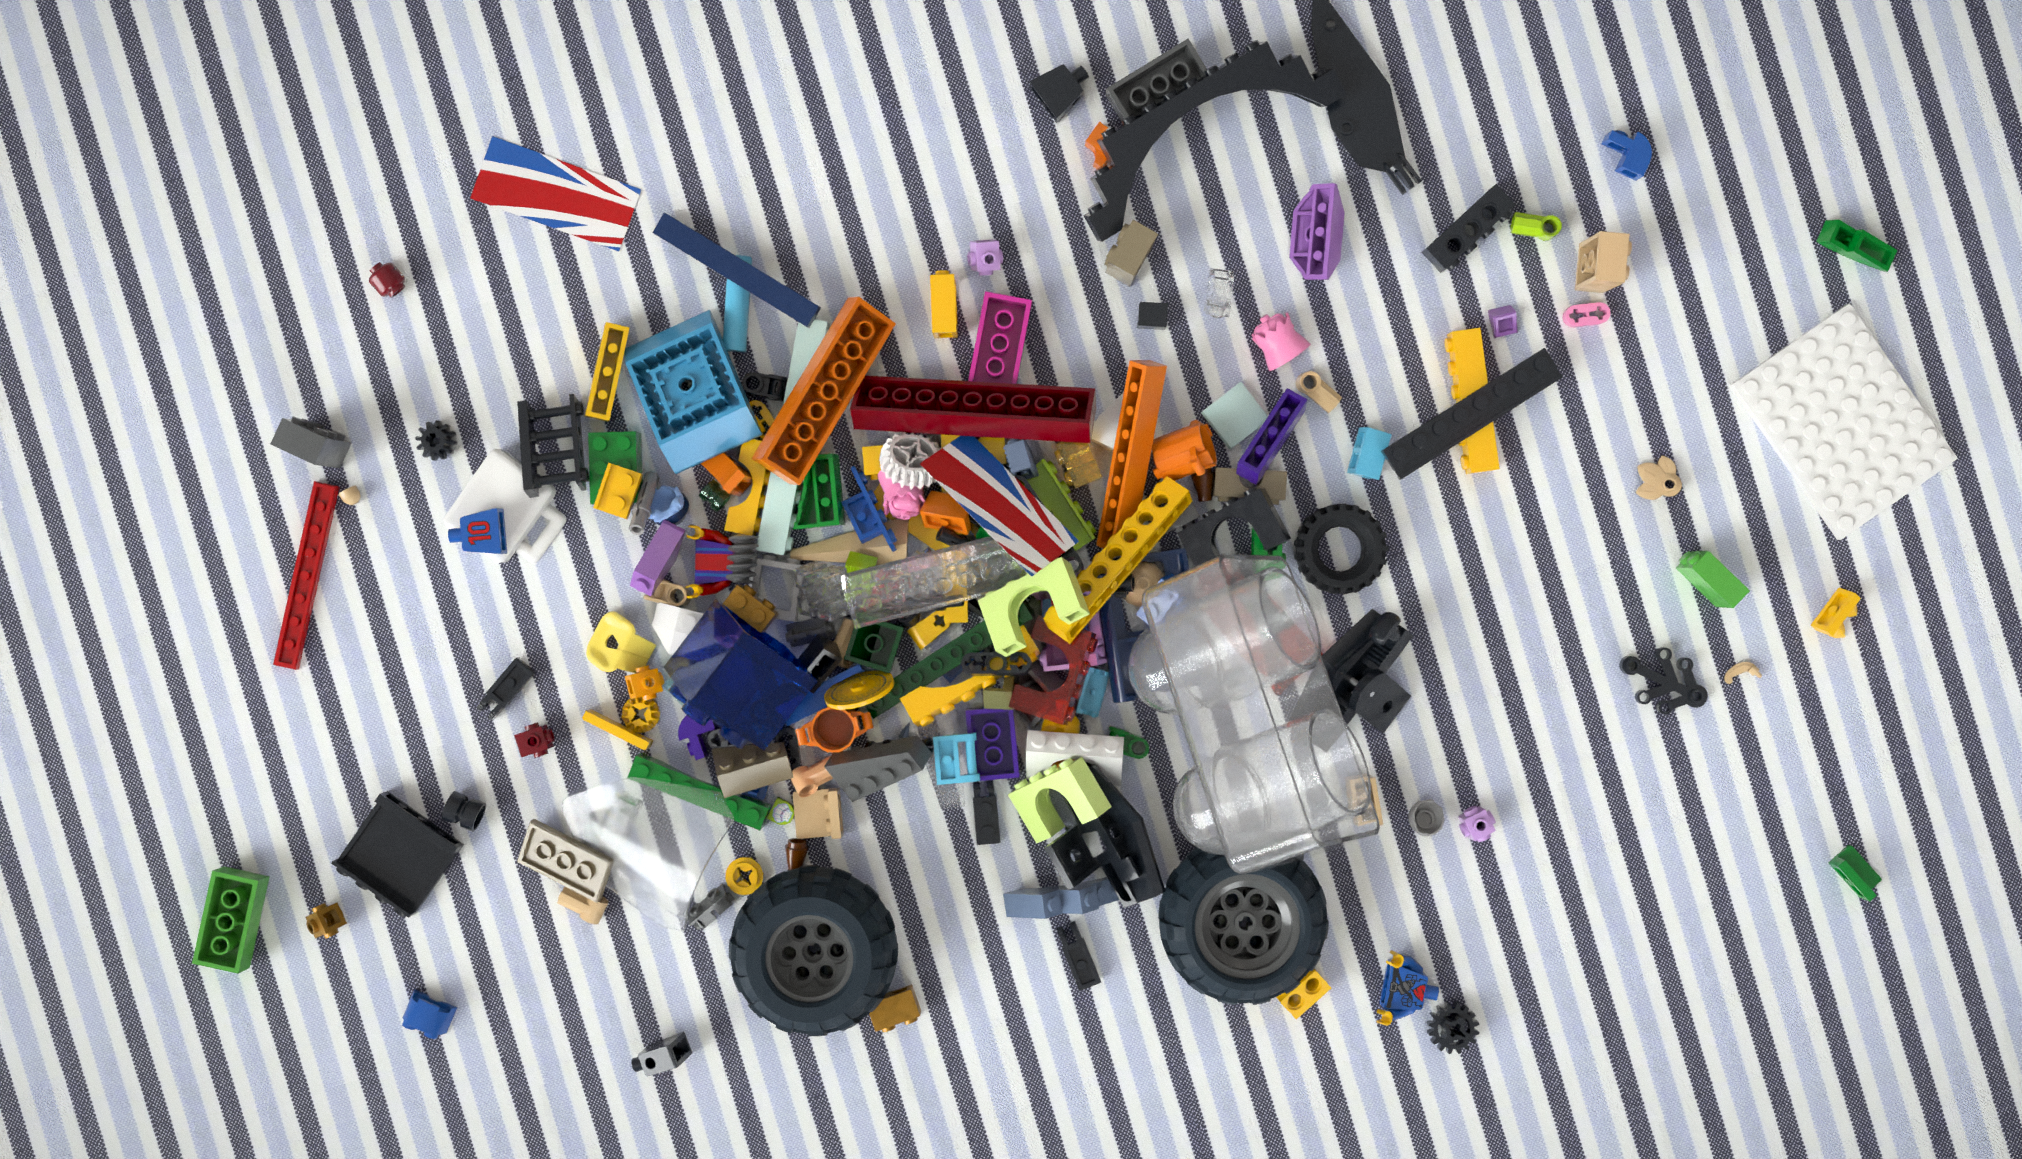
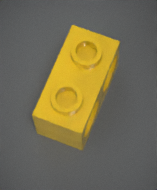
[1276,968,1331,1019]

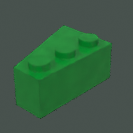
[793,453,846,530]

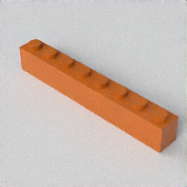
[1096,360,1167,549]

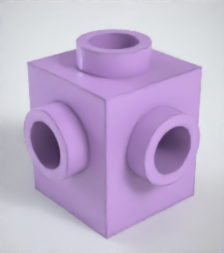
[967,239,1003,275]
[1458,806,1496,842]

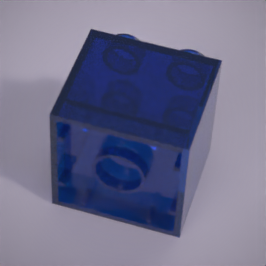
[663,599,818,750]

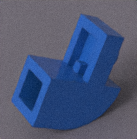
[1601,130,1652,181]

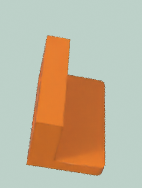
[920,491,971,535]

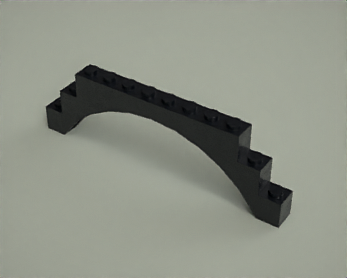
[1084,40,1347,242]

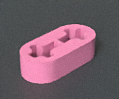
[1562,302,1611,328]

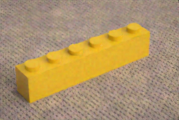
[1444,328,1500,474]

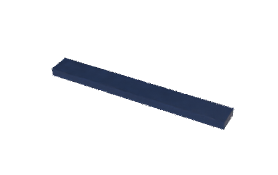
[652,212,821,328]

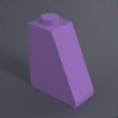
[630,520,685,596]

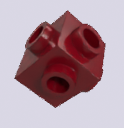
[514,722,555,758]

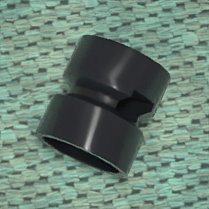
[441,791,486,832]

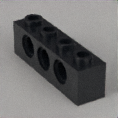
[1421,184,1516,273]

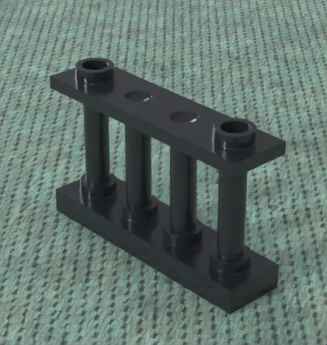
[517,394,589,498]

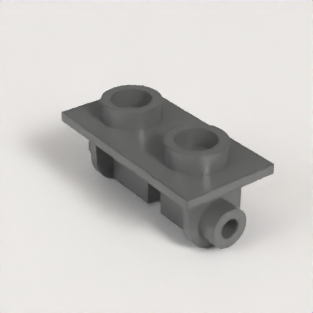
[785,615,837,647]
[687,883,735,930]

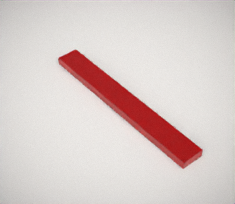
[273,481,340,670]

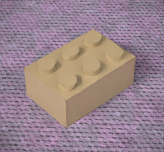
[1575,231,1632,293]

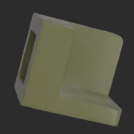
[983,676,1015,710]

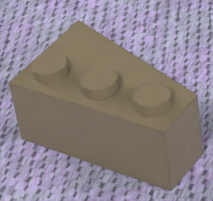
[712,742,794,798]

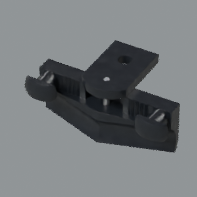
[1288,609,1413,751]

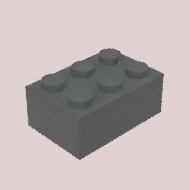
[270,416,352,469]

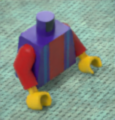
[685,525,734,599]

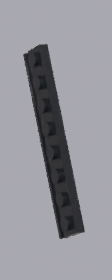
[1381,348,1563,480]

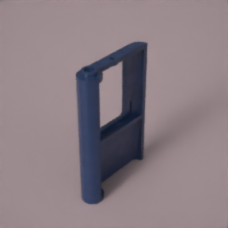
[1097,548,1206,703]

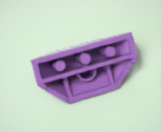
[1289,183,1345,280]

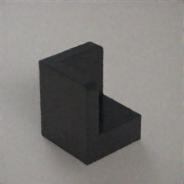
[1137,302,1168,330]

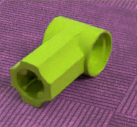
[1510,212,1562,241]

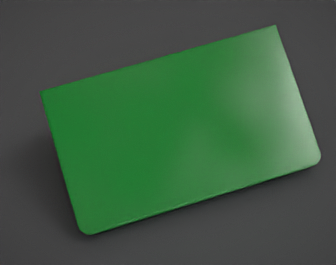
[1828,845,1882,902]

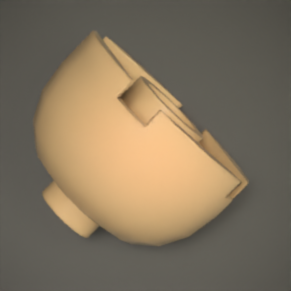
[1124,561,1164,607]

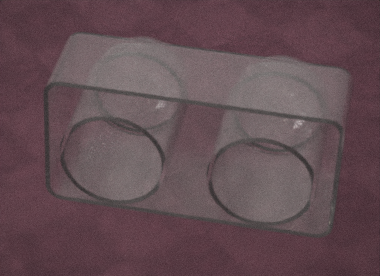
[1128,554,1380,874]

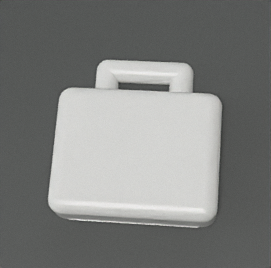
[443,449,566,563]

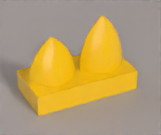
[1811,588,1861,638]

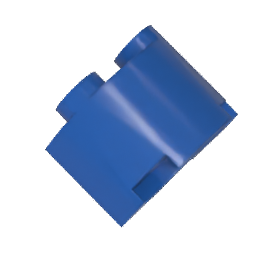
[402,989,457,1039]

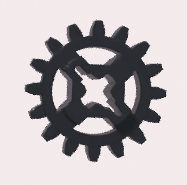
[1426,1001,1480,1054]

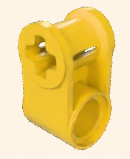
[907,611,951,650]

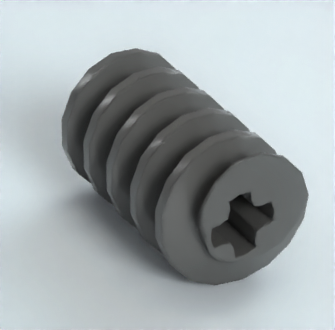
[726,534,759,584]

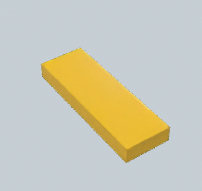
[582,709,654,750]

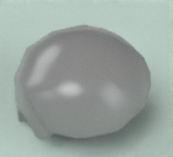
[1408,799,1445,836]

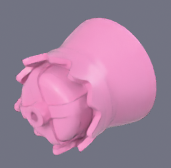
[1252,312,1311,371]
[878,470,925,520]

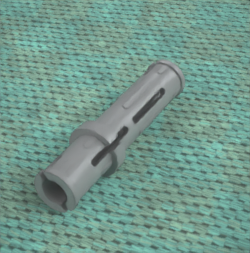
[629,471,660,535]

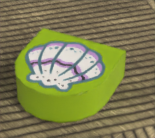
[767,797,794,825]

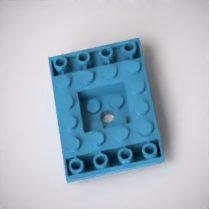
[624,310,763,474]

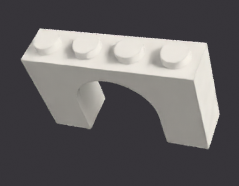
[1026,730,1124,786]

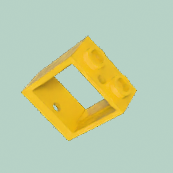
[930,270,958,339]

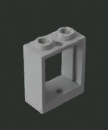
[752,554,806,622]

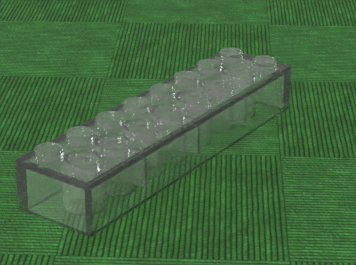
[841,536,1027,629]

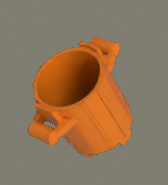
[1152,420,1217,481]
[795,706,874,753]

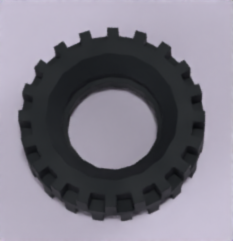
[1294,504,1389,594]

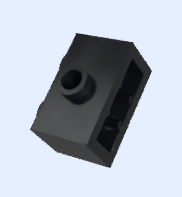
[790,633,842,694]

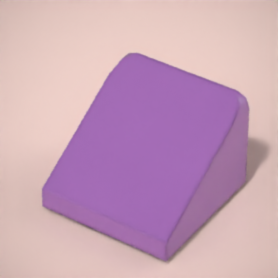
[1488,305,1518,338]

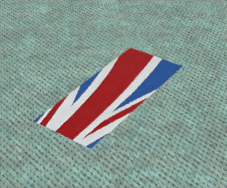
[470,136,641,251]
[920,436,1079,577]

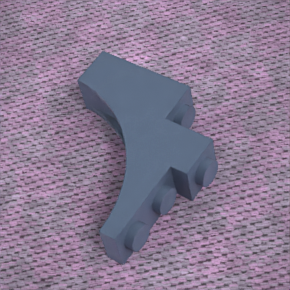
[1003,877,1119,919]

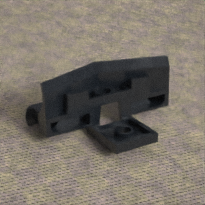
[1044,762,1165,908]

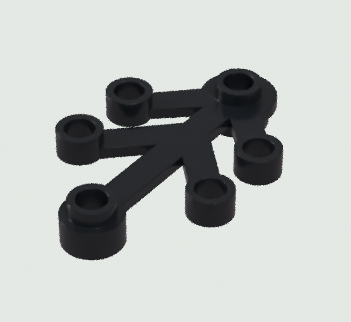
[1619,647,1708,715]

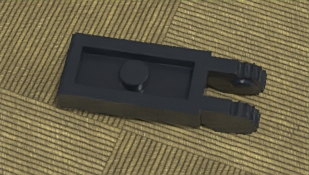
[477,657,536,721]
[973,780,1000,845]
[1056,921,1102,991]

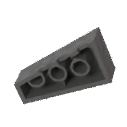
[824,736,932,802]

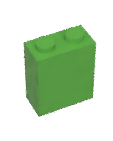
[1676,551,1750,608]

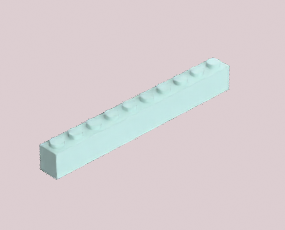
[756,319,830,555]

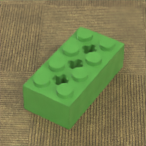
[192,866,270,974]

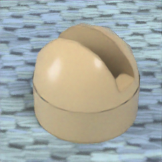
[339,485,361,505]

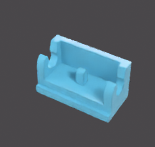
[1347,427,1392,480]
[1075,666,1109,718]

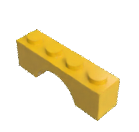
[724,439,770,536]

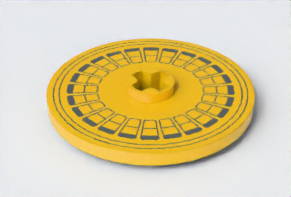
[824,670,895,710]

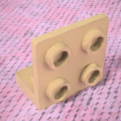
[793,788,844,839]

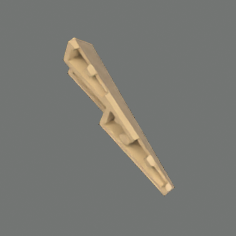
[790,518,909,567]

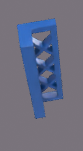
[775,664,866,727]

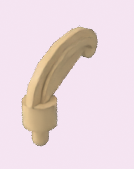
[1724,662,1762,684]

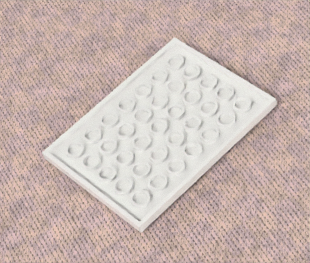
[1729,303,1958,540]

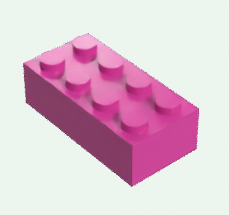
[968,291,1032,384]

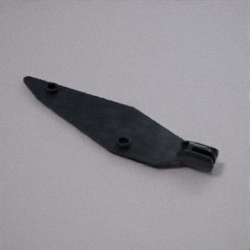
[1311,0,1422,195]

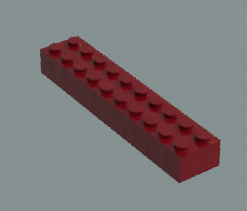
[850,375,1096,443]

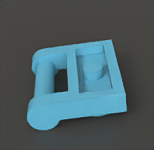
[933,733,980,785]

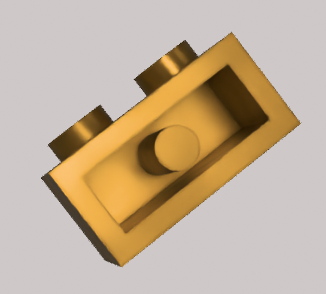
[723,584,779,633]

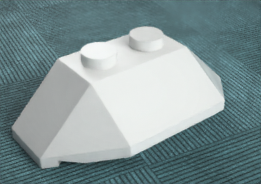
[652,603,750,665]

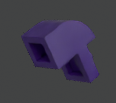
[678,705,719,760]

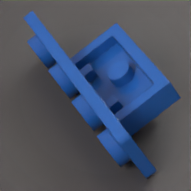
[841,466,897,552]

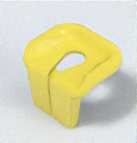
[586,611,656,673]

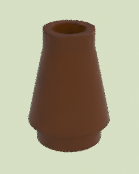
[1191,467,1214,502]
[785,838,809,871]

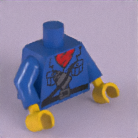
[1376,950,1439,1026]

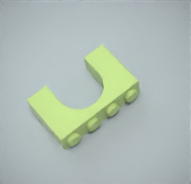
[978,557,1090,657]
[1008,757,1112,843]

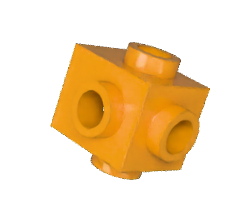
[625,665,664,701]

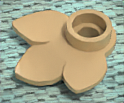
[1636,456,1682,500]

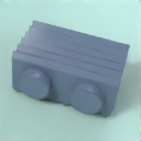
[1003,439,1039,480]

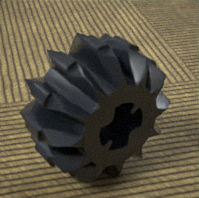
[415,420,458,461]

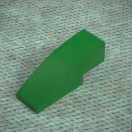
[1816,219,1897,272]

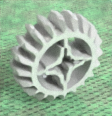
[879,432,940,490]

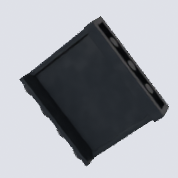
[331,791,464,918]

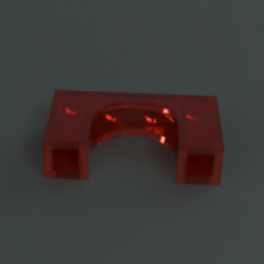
[1008,615,1098,726]

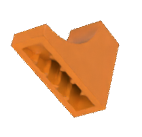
[700,452,753,497]

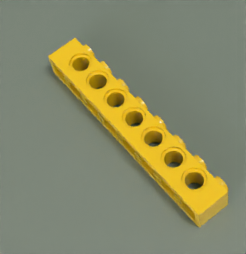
[1043,476,1192,644]

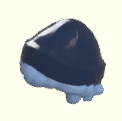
[648,485,689,525]

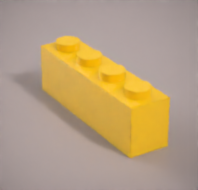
[585,322,630,422]

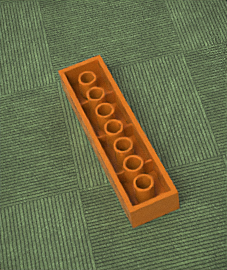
[751,296,896,485]

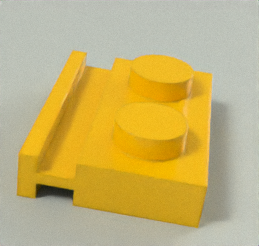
[593,463,643,519]

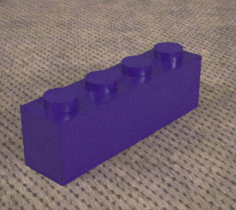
[1236,388,1308,485]

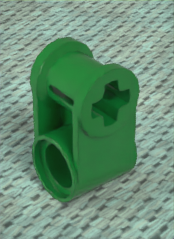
[1108,725,1149,759]

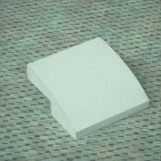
[1201,382,1268,450]

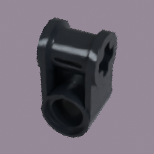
[742,372,788,402]

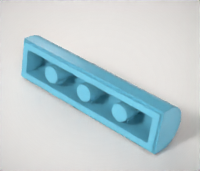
[723,255,752,353]

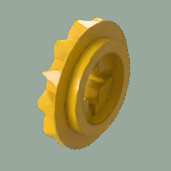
[622,697,660,733]
[725,857,764,895]

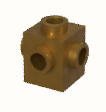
[305,903,347,939]

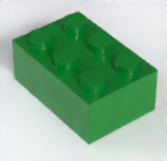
[588,431,643,505]

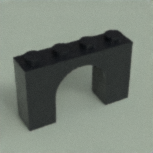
[1177,486,1291,584]

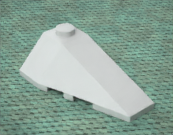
[1091,392,1124,452]

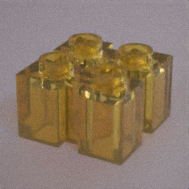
[1054,442,1102,490]

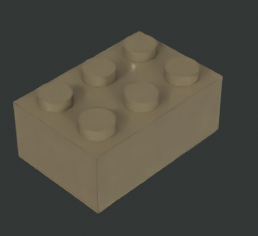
[1104,220,1158,287]

